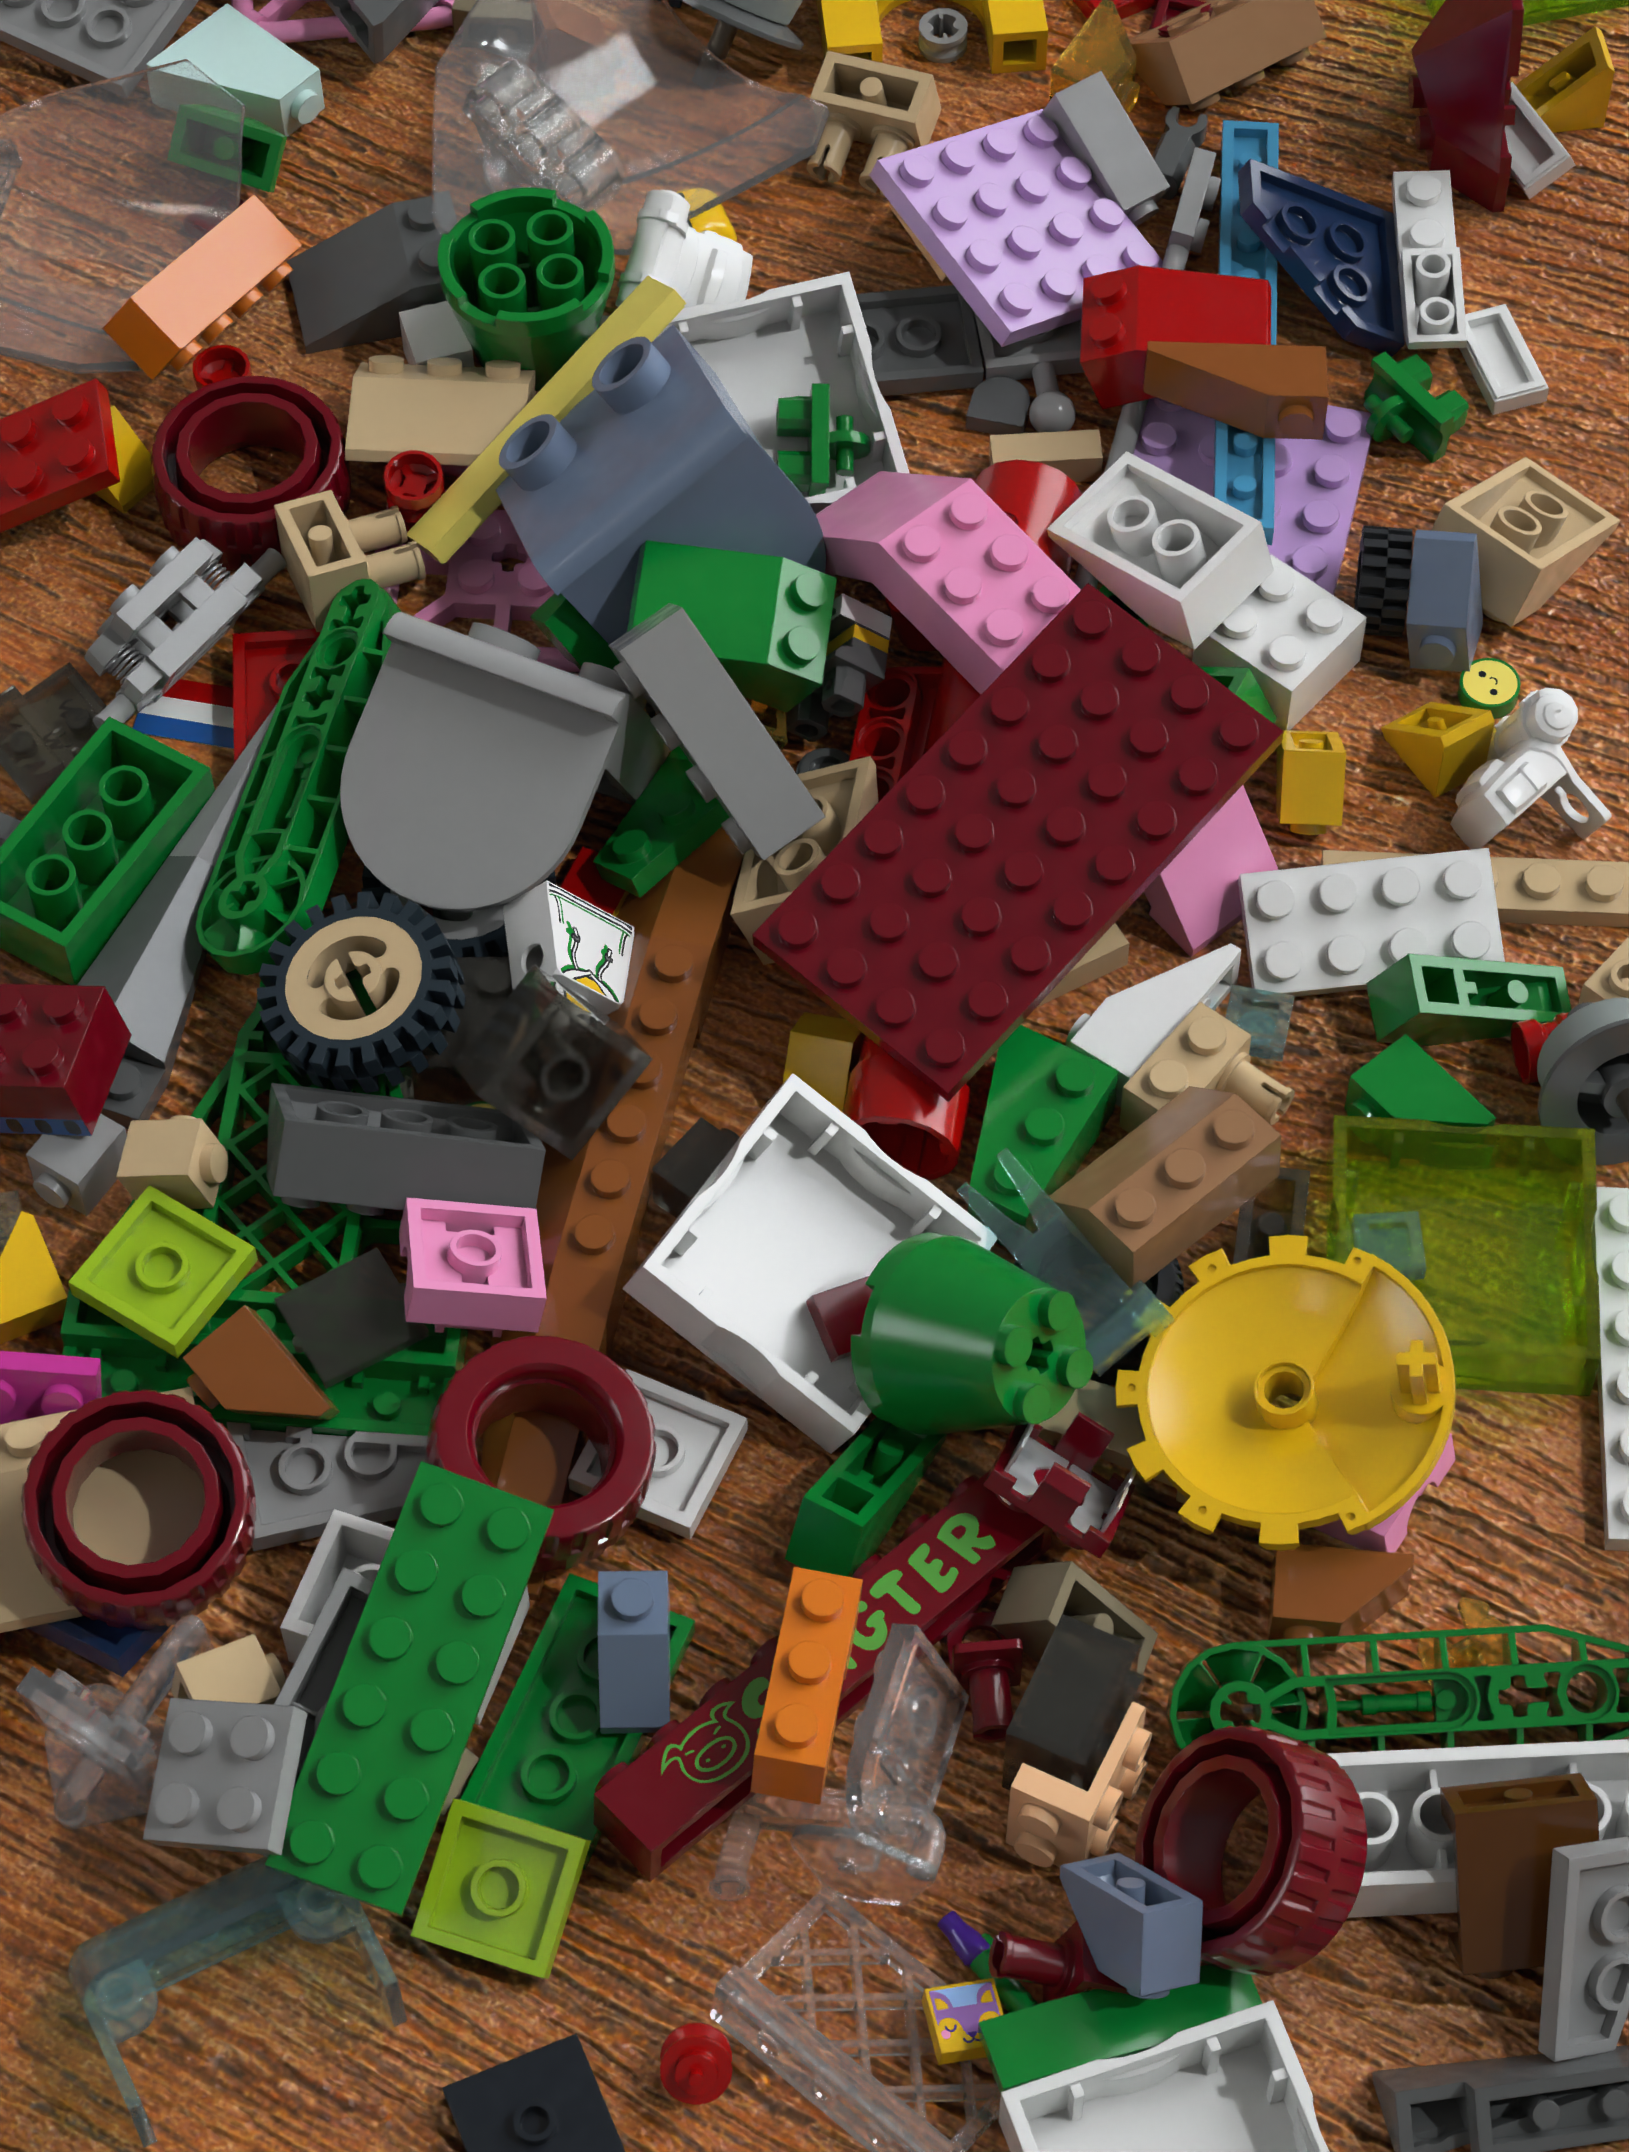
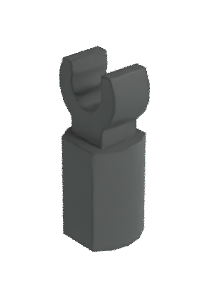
[1152,106,1208,200]

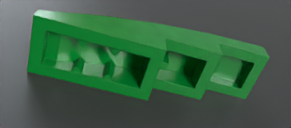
[978,1965,1262,2094]

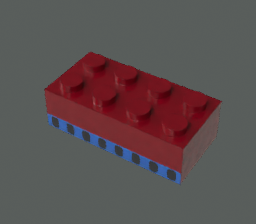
[0,984,132,1136]

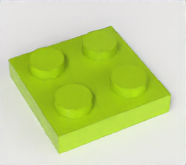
[68,1185,258,1358]
[410,1798,591,1979]

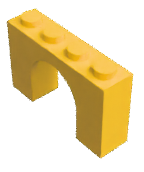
[816,0,1048,74]

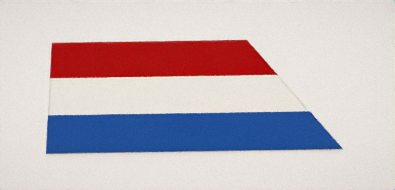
[133,679,234,749]

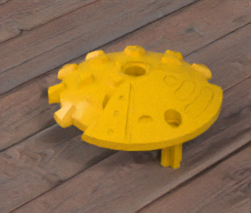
[1115,1235,1456,1551]

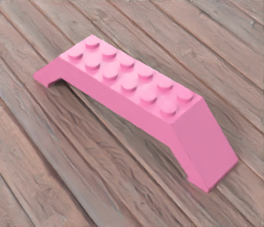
[816,471,1279,957]

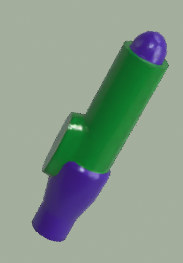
[937,1911,1039,2013]

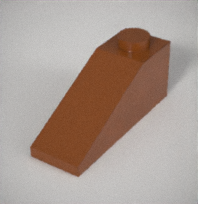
[1143,341,1329,440]

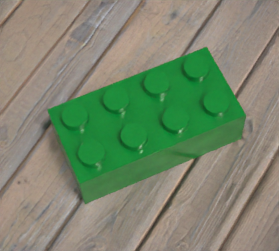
[0,717,215,985]

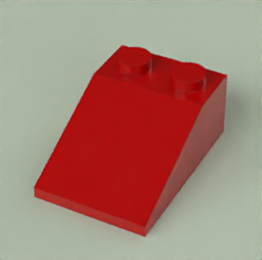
[1080,265,1271,409]

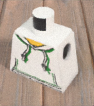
[503,881,634,1045]

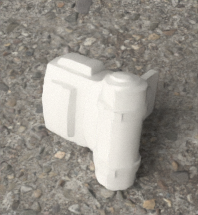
[615,190,753,308]
[1450,688,1612,849]

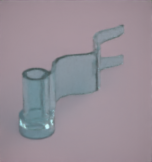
[956,1148,1175,1377]

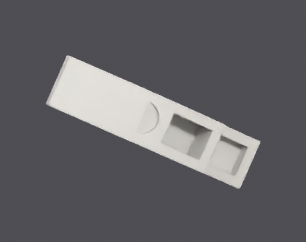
[1391,170,1467,349]

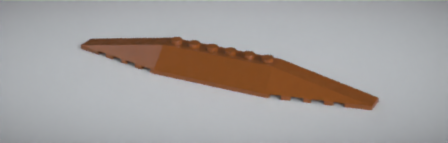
[481,728,786,1601]

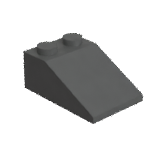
[287,193,457,354]

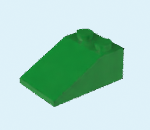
[627,540,837,713]

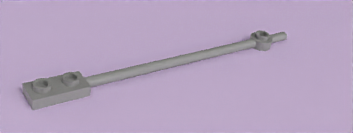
[1074,147,1221,590]

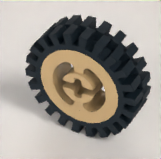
[257,891,465,1093]

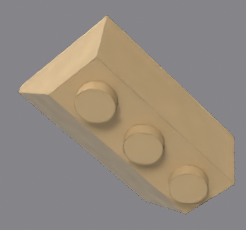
[345,355,535,466]

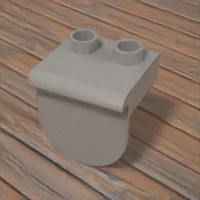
[340,612,670,912]

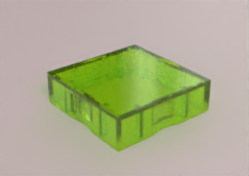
[1326,1115,1601,1396]

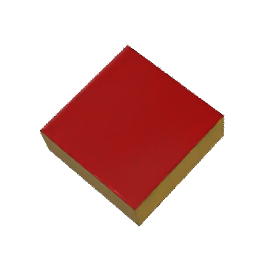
[560,847,629,917]

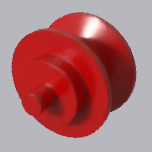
[660,2023,732,2105]

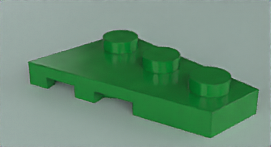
[593,746,730,898]

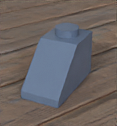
[1406,530,1483,672]
[598,1570,670,1734]
[1060,1853,1203,1999]

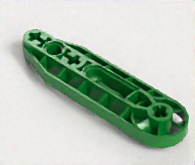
[195,579,401,975]
[1166,1624,1629,1751]

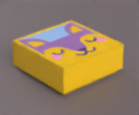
[921,1978,1004,2065]

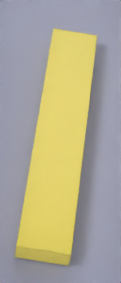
[407,276,686,564]

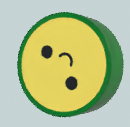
[1458,658,1521,719]

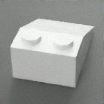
[1047,451,1274,650]

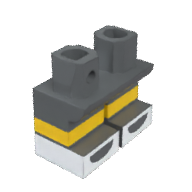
[786,594,892,742]

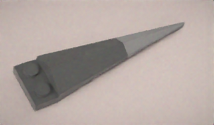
[77,703,278,1129]

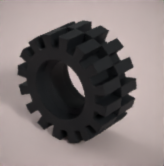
[1354,525,1413,637]

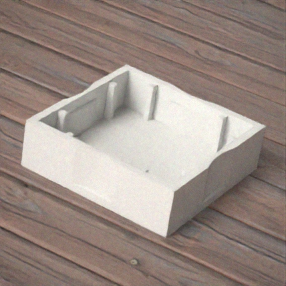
[653,272,909,515]
[623,1073,999,1454]
[999,2000,1330,2152]

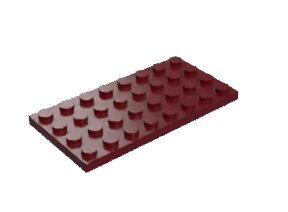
[752,583,1284,1102]

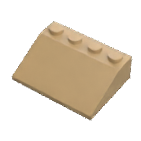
[0,1387,205,1633]

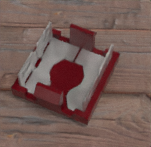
[983,1412,1136,1559]

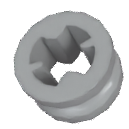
[918,8,968,63]

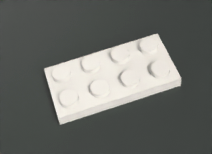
[1238,848,1505,1001]

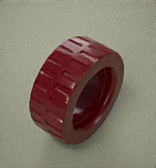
[150,376,351,571]
[425,1336,657,1572]
[21,1389,256,1630]
[1134,1725,1367,1976]

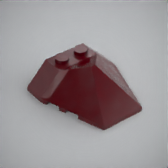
[1408,0,1524,212]

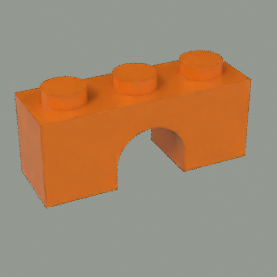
[751,1567,863,1805]

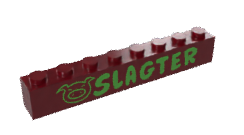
[593,1469,1053,1882]

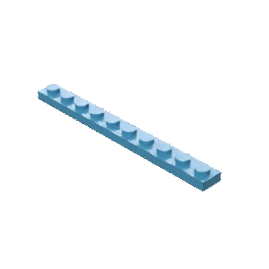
[1213,120,1279,545]

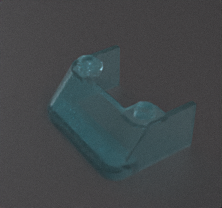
[69,1856,407,2148]

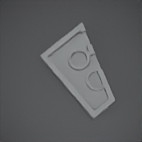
[227,1422,427,1551]
[1538,1836,1629,2062]

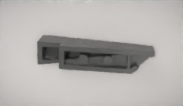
[1372,2045,1629,2152]

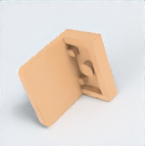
[1005,1702,1152,1867]

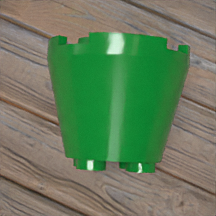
[437,187,615,391]
[851,1232,1094,1435]

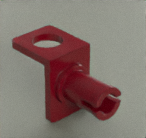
[946,1611,1023,1743]
[988,1921,1130,2003]

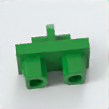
[1363,352,1469,463]
[776,383,871,497]

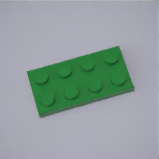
[461,1573,695,1870]

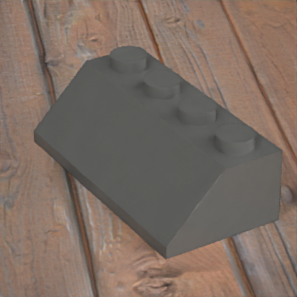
[266,1083,546,1216]

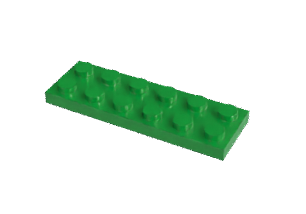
[265,1461,554,1917]

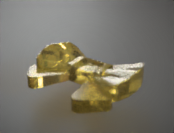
[1417,1597,1518,1686]

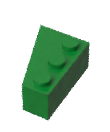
[968,1024,1118,1253]

